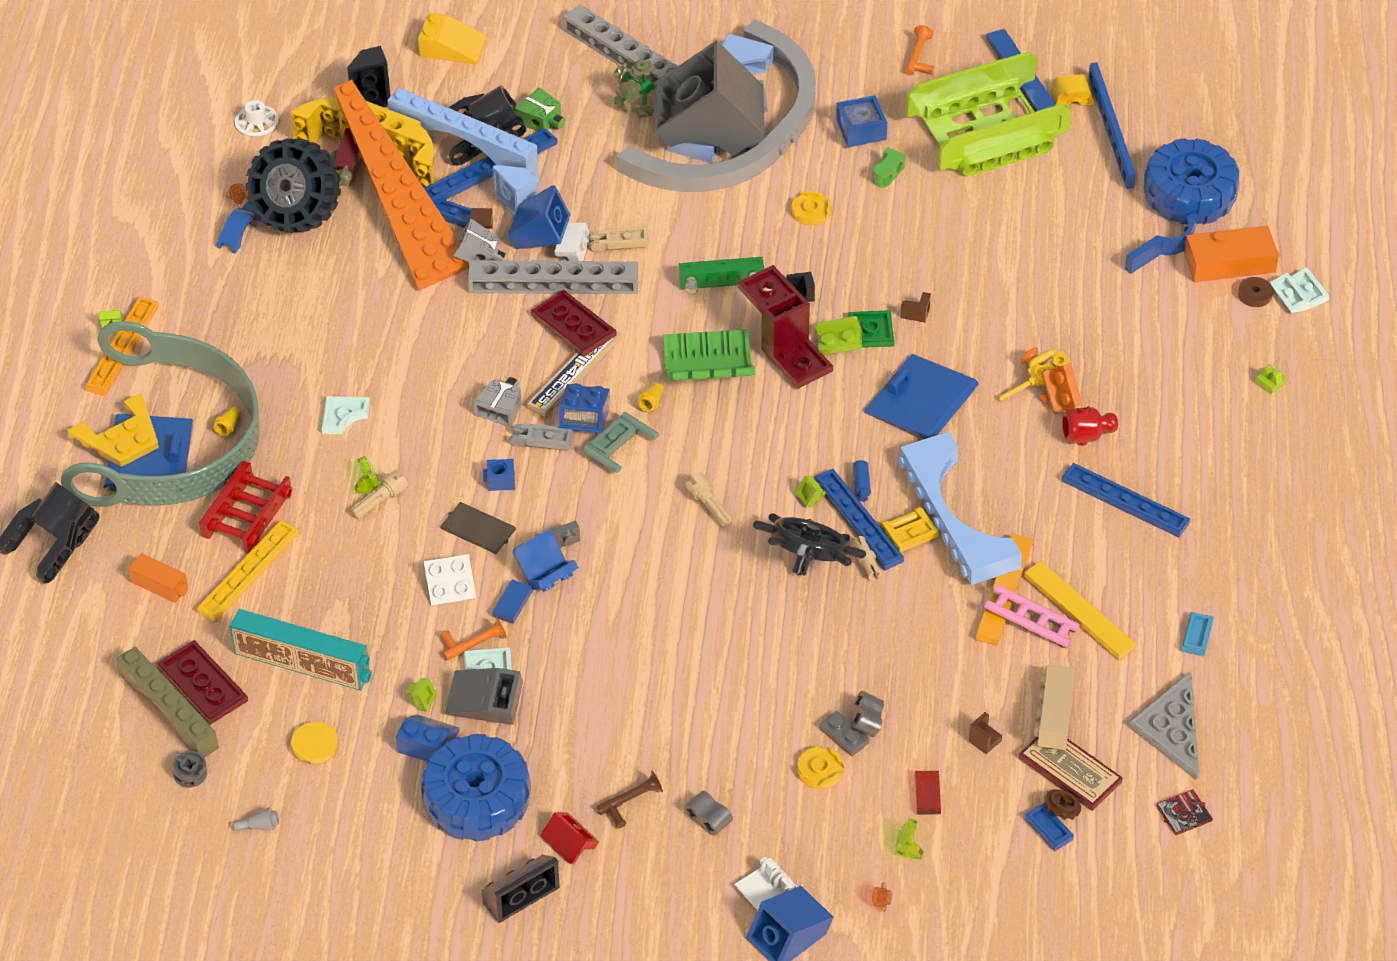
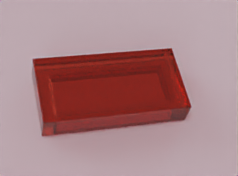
[915,771,941,815]

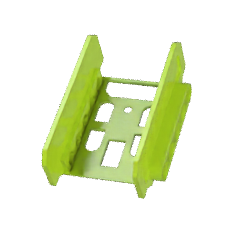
[906,51,1072,176]

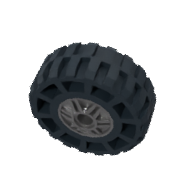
[245,139,341,233]

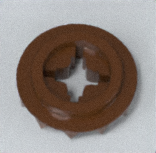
[1044,789,1081,820]

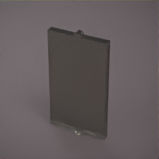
[440,502,516,554]

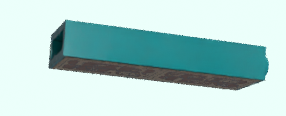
[229,609,372,691]

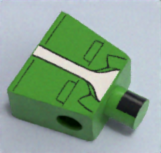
[515,87,566,131]

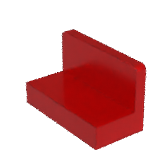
[541,812,599,864]

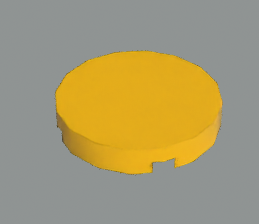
[791,191,832,225]
[291,722,339,764]
[797,746,844,789]

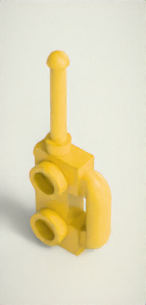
[998,349,1072,401]

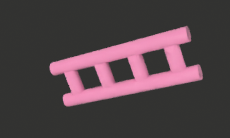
[984,584,1080,648]

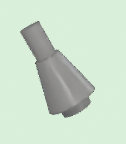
[233,807,279,831]

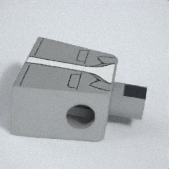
[454,219,506,262]
[473,377,522,428]

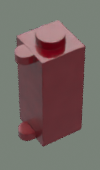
[334,128,361,182]

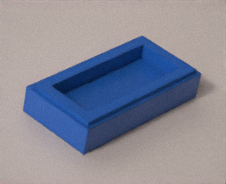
[493,579,533,624]
[1025,803,1074,851]

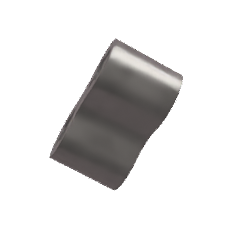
[851,691,884,737]
[684,790,733,836]

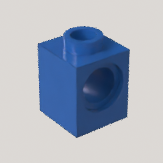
[483,459,515,491]

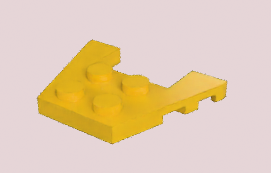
[67,393,159,467]

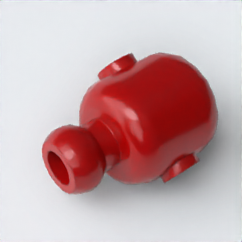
[1062,406,1118,446]

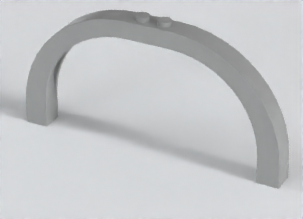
[618,19,816,192]

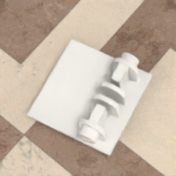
[424,554,476,606]
[735,857,798,910]

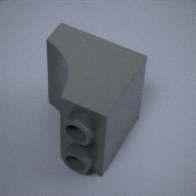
[654,40,765,156]

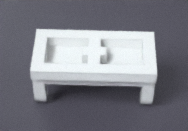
[555,223,590,261]

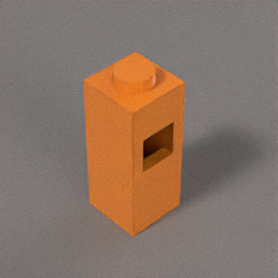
[128,553,188,603]

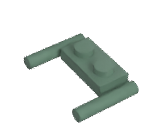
[583,411,659,473]

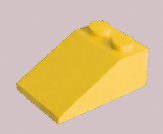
[418,12,487,65]

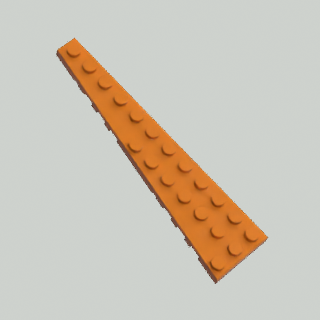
[334,80,469,291]

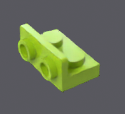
[815,316,862,355]

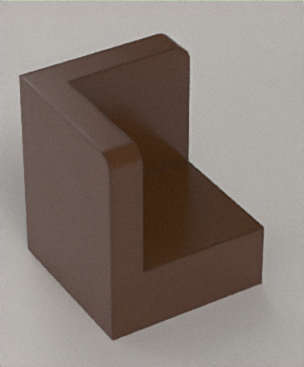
[471,208,493,229]
[901,292,931,323]
[969,712,1002,755]

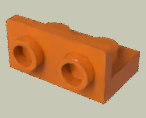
[1042,363,1083,413]

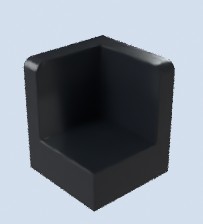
[786,272,815,302]

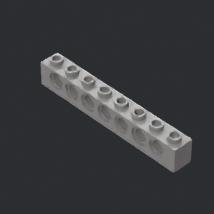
[563,4,677,82]
[468,260,639,294]

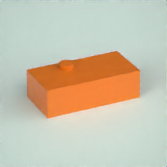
[1184,225,1279,282]

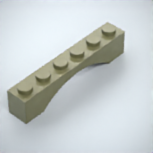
[116,646,219,758]

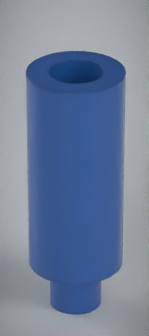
[853,460,871,502]

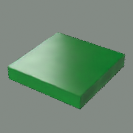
[848,310,894,348]

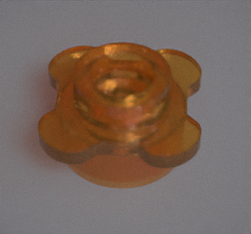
[226,183,249,204]
[872,882,892,912]

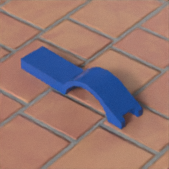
[217,201,261,254]
[1125,212,1198,274]

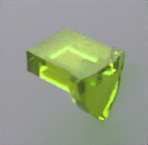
[354,456,381,494]
[893,818,924,859]

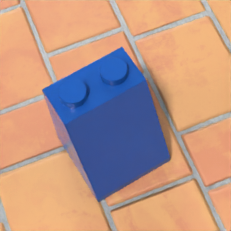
[508,185,571,249]
[746,886,834,961]

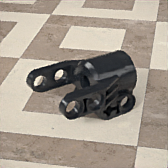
[448,85,526,166]
[0,482,100,584]

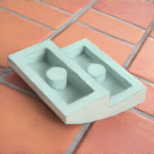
[1269,267,1330,313]

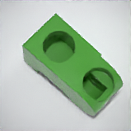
[873,147,905,188]

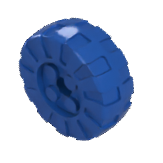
[1144,138,1240,225]
[421,734,531,841]

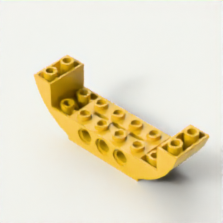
[290,97,436,188]

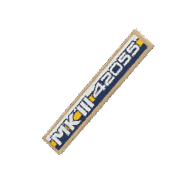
[527,331,622,417]

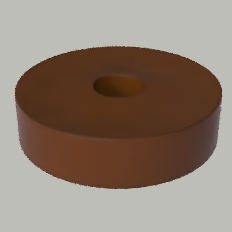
[1238,277,1273,307]

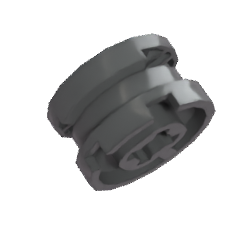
[173,751,207,788]

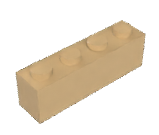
[1034,664,1075,750]

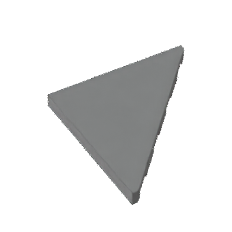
[1128,672,1199,780]

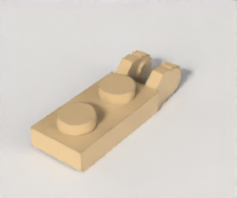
[589,226,649,252]

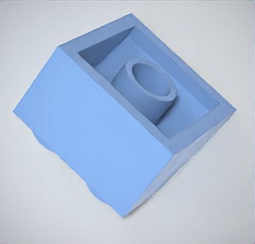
[493,165,538,215]

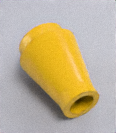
[638,382,663,412]
[214,406,242,437]

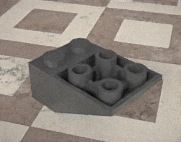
[445,668,523,725]

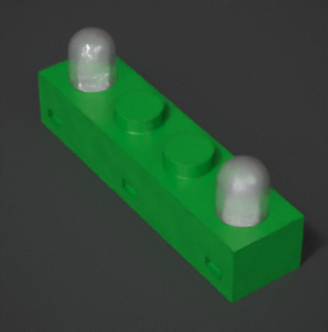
[679,256,765,294]

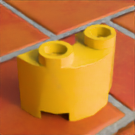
[1051,74,1094,107]

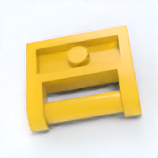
[880,507,939,552]

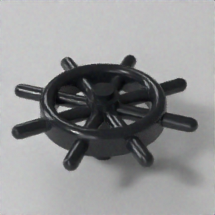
[753,513,866,576]

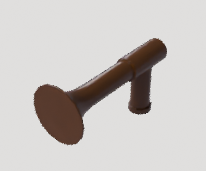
[597,770,663,829]

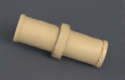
[852,536,882,580]

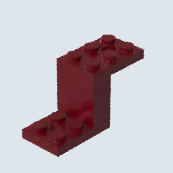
[738,265,833,389]

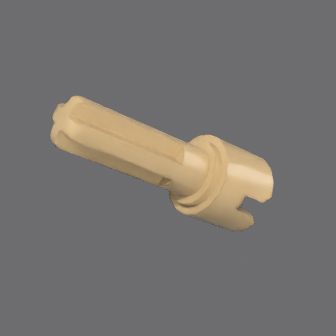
[351,470,409,519]
[685,472,733,527]

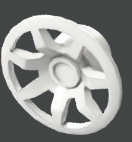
[235,100,279,137]

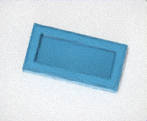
[1181,612,1214,657]

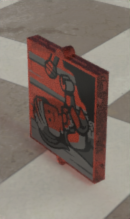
[1156,789,1213,835]

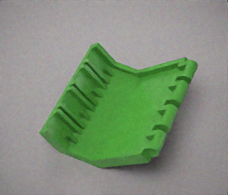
[663,329,755,381]

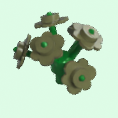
[614,59,655,118]

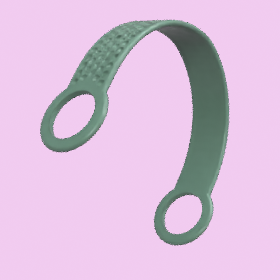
[61,321,259,507]

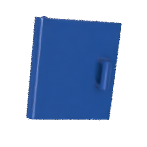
[864,354,979,440]
[103,414,193,491]

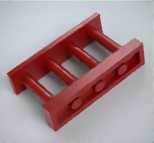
[199,460,293,553]

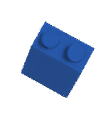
[396,714,460,761]

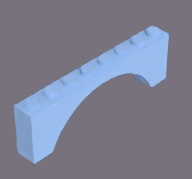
[667,33,773,164]
[388,88,539,181]
[898,432,1022,585]

